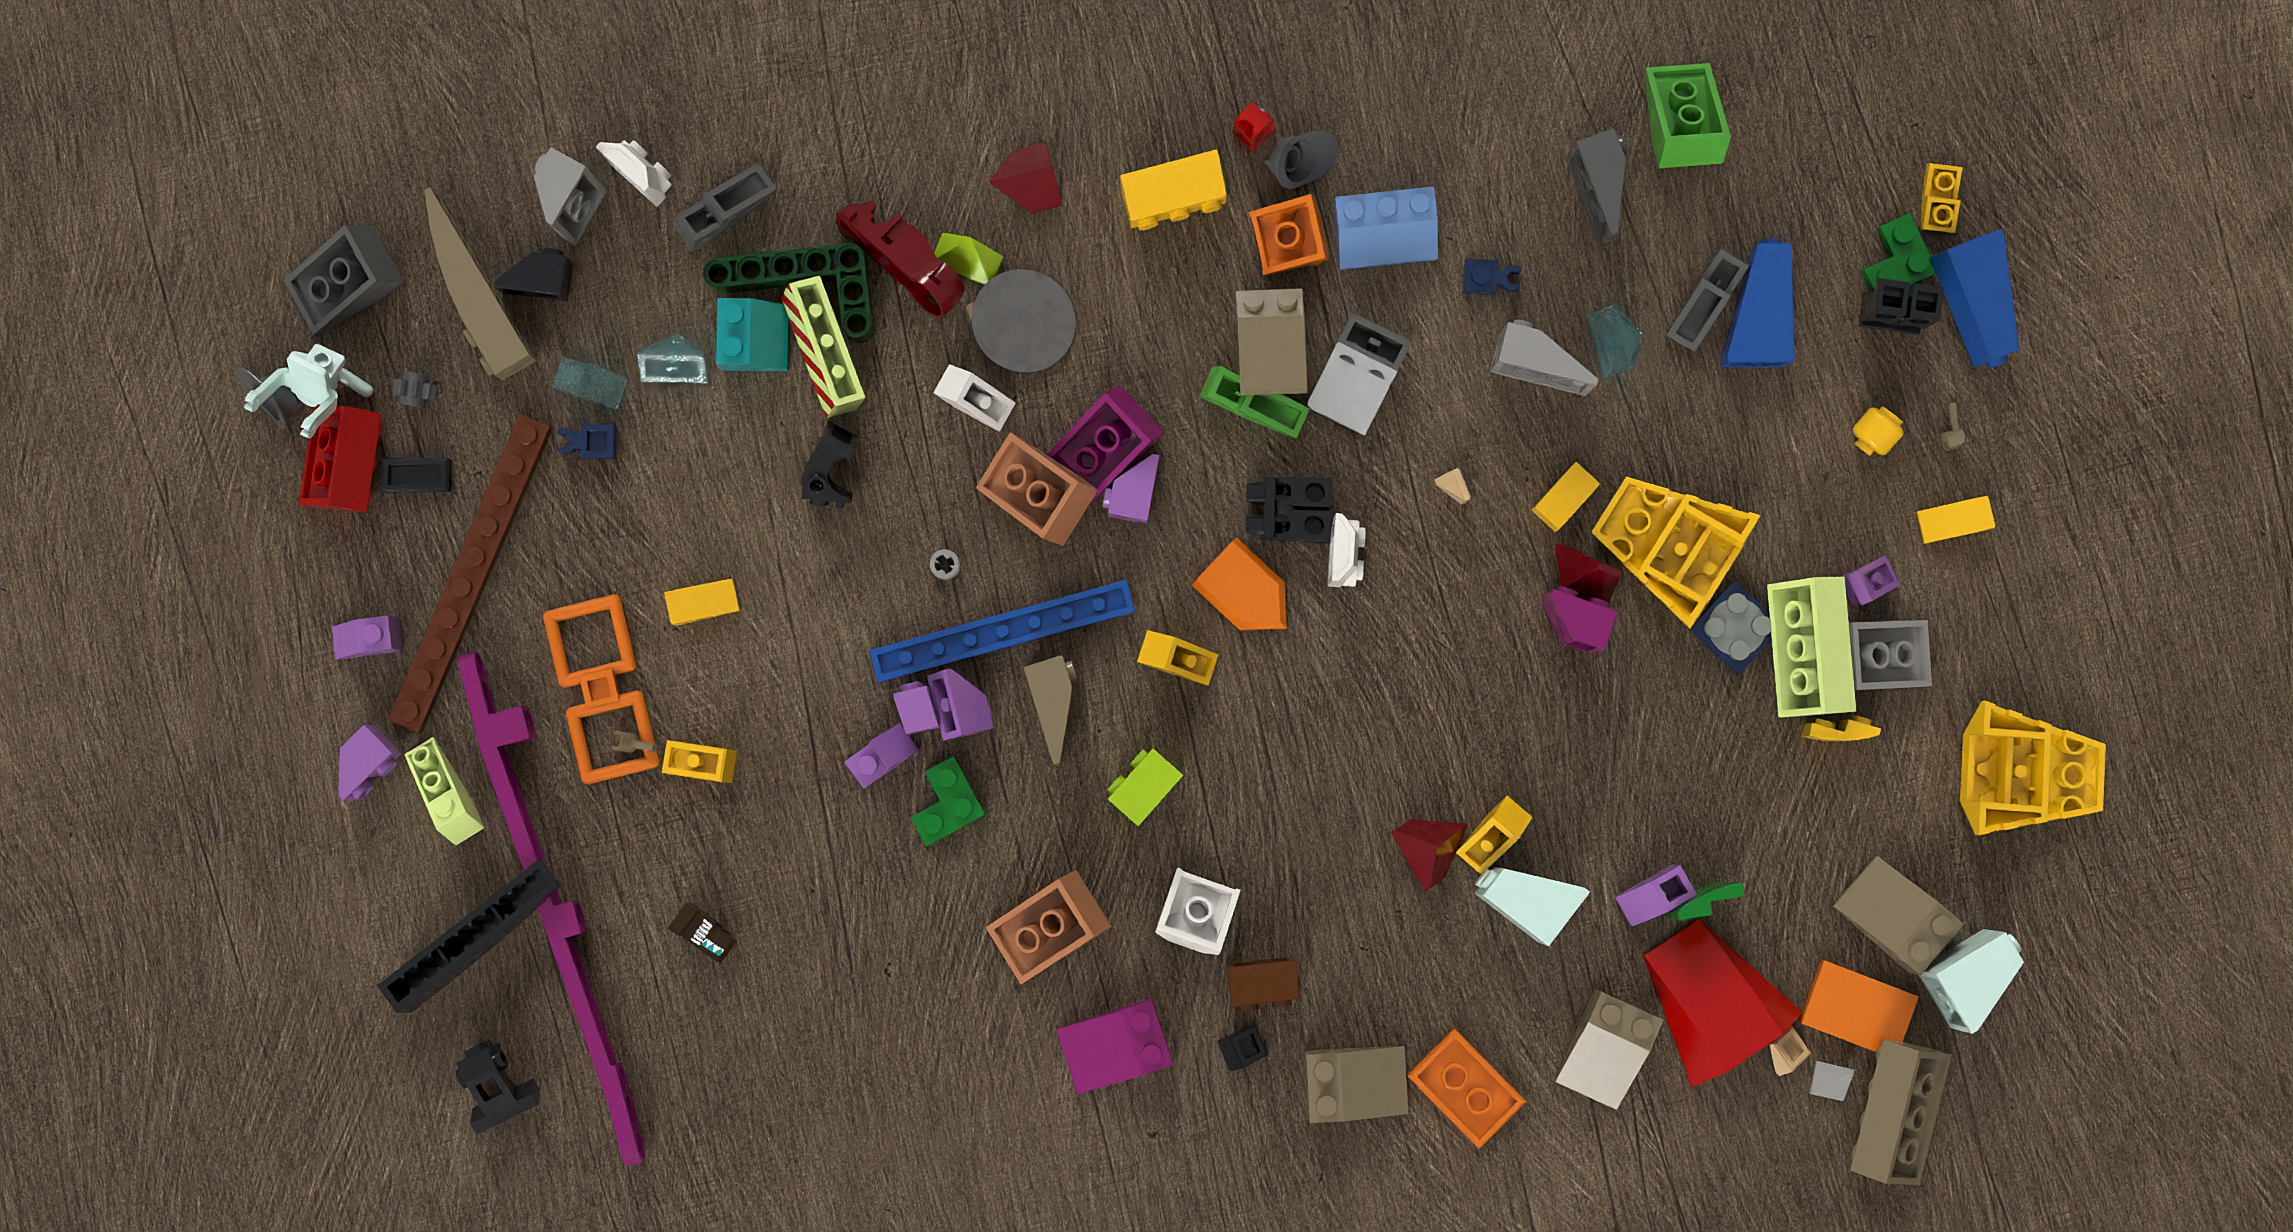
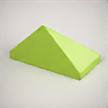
[934,233,1004,285]

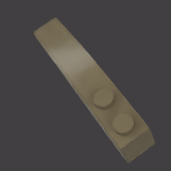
[424,187,537,381]

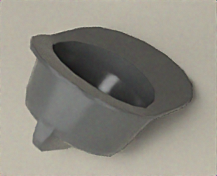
[1264,129,1337,190]
[235,366,304,430]

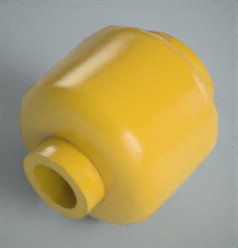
[1853,406,1904,456]

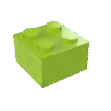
[1107,749,1183,826]

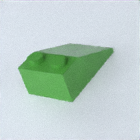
[1644,63,1731,168]

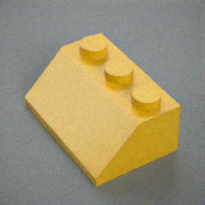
[1120,149,1227,230]

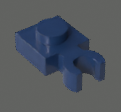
[1462,259,1521,296]
[557,424,616,459]

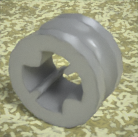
[930,549,960,580]

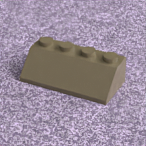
[1850,1039,1952,1185]

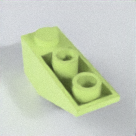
[404,737,485,845]

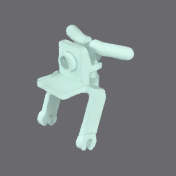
[244,344,373,438]

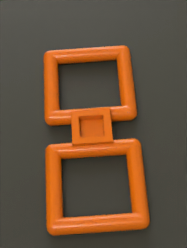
[543,594,659,785]

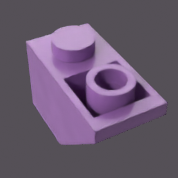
[893,681,940,735]
[338,725,401,801]
[1614,864,1697,927]

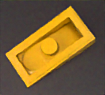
[1531,462,1600,532]
[1916,496,1995,544]
[664,579,740,626]
[662,740,737,783]

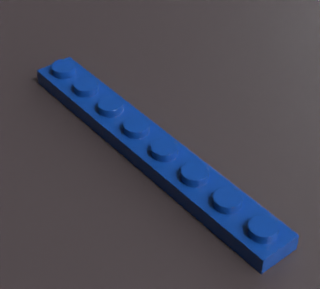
[869,580,1135,683]

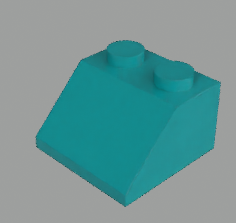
[716,298,789,371]

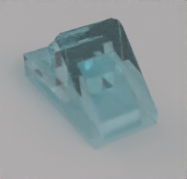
[552,356,628,409]

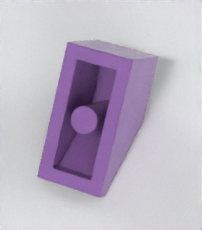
[1103,454,1159,524]
[332,615,403,660]
[927,668,994,741]

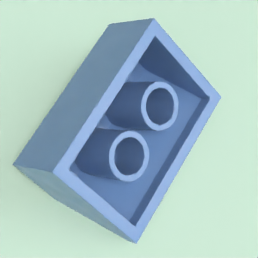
[1332,187,1438,270]

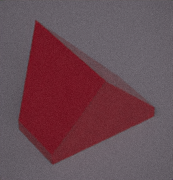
[989,142,1062,214]
[1555,543,1623,603]
[1391,819,1468,891]

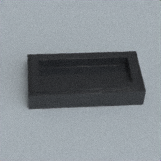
[382,458,451,493]

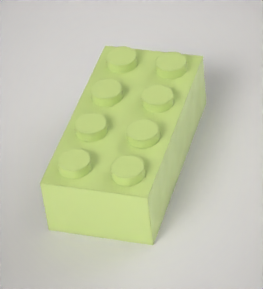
[1767,577,1856,718]

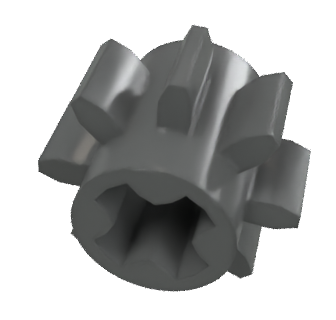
[392,371,436,409]

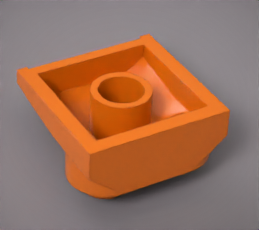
[1249,194,1329,276]

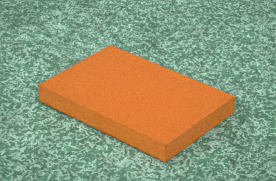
[1799,960,1919,1052]
[1407,1028,1527,1149]

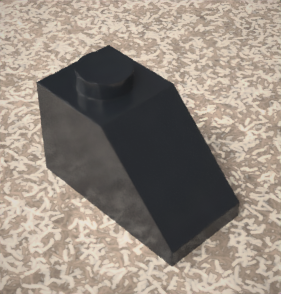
[494,248,573,301]

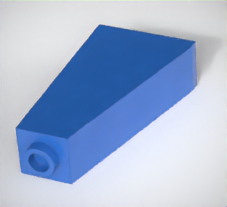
[1930,228,2019,369]
[1720,238,1794,367]

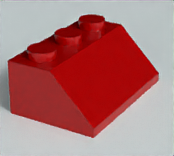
[298,406,382,512]

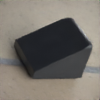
[1217,1024,1268,1071]

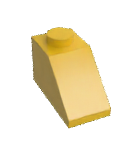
[1137,630,1219,686]
[1456,796,1533,874]

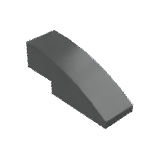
[673,163,777,252]
[1666,247,1749,352]

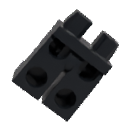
[1859,278,1944,335]
[1245,477,1332,544]

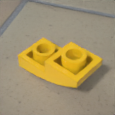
[1921,163,1963,233]
[1801,715,1881,741]

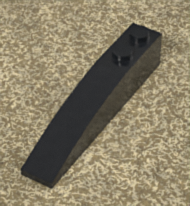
[377,859,560,1013]

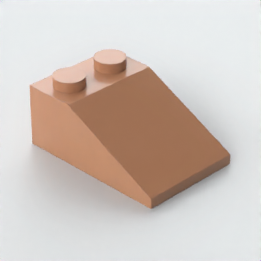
[976,432,1098,546]
[986,870,1112,984]

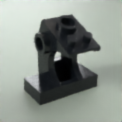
[802,421,858,508]
[455,1040,540,1135]

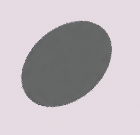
[972,269,1076,372]

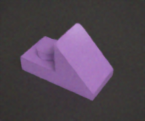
[1841,555,1900,606]
[845,723,919,789]

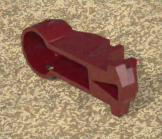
[835,201,965,319]

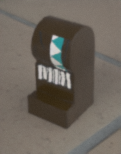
[668,903,738,963]

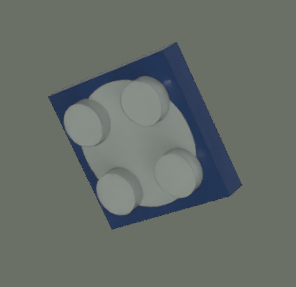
[1688,580,1772,675]

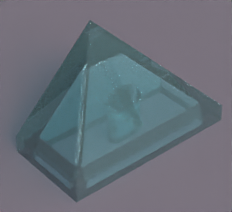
[1586,305,1643,378]
[637,333,707,383]

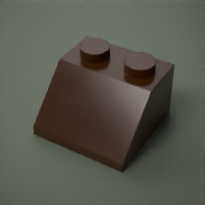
[1226,956,1299,1011]

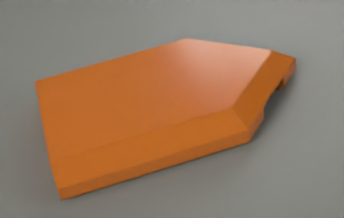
[1191,537,1287,631]

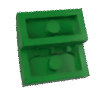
[1664,881,1744,920]

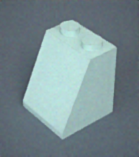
[1475,867,1590,946]
[1919,929,2024,1034]

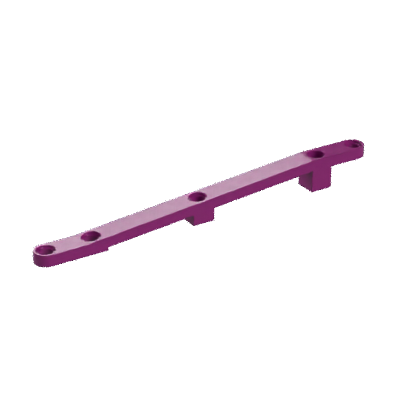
[458,651,646,1167]

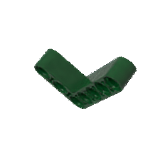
[703,243,875,343]

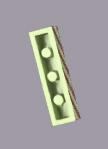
[781,276,865,418]

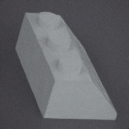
[534,147,607,247]

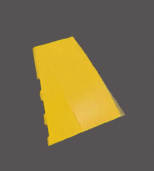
[1591,477,1761,629]
[1960,700,2106,835]

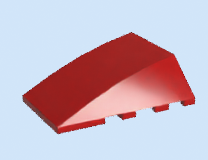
[1643,918,1803,1087]

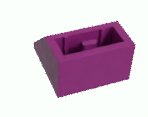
[1541,586,1617,654]

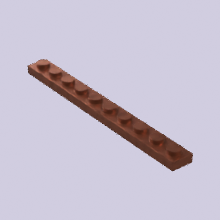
[388,414,553,733]

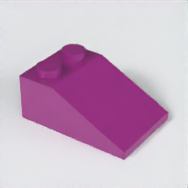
[1046,385,1164,505]
[1056,997,1173,1094]

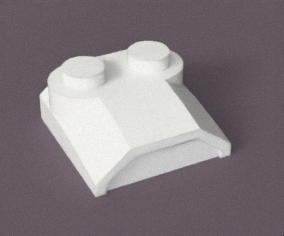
[596,140,672,207]
[1327,513,1365,587]
[1155,868,1241,955]

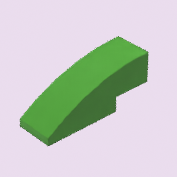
[1199,366,1310,439]

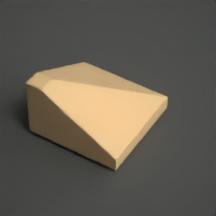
[1434,468,1471,505]
[1770,1026,1811,1076]

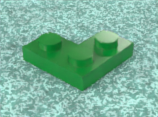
[1861,213,1936,292]
[911,756,986,847]

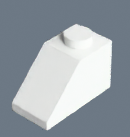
[933,364,1016,431]

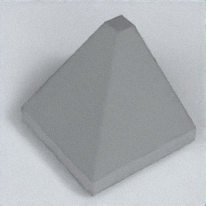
[1809,1060,1854,1101]

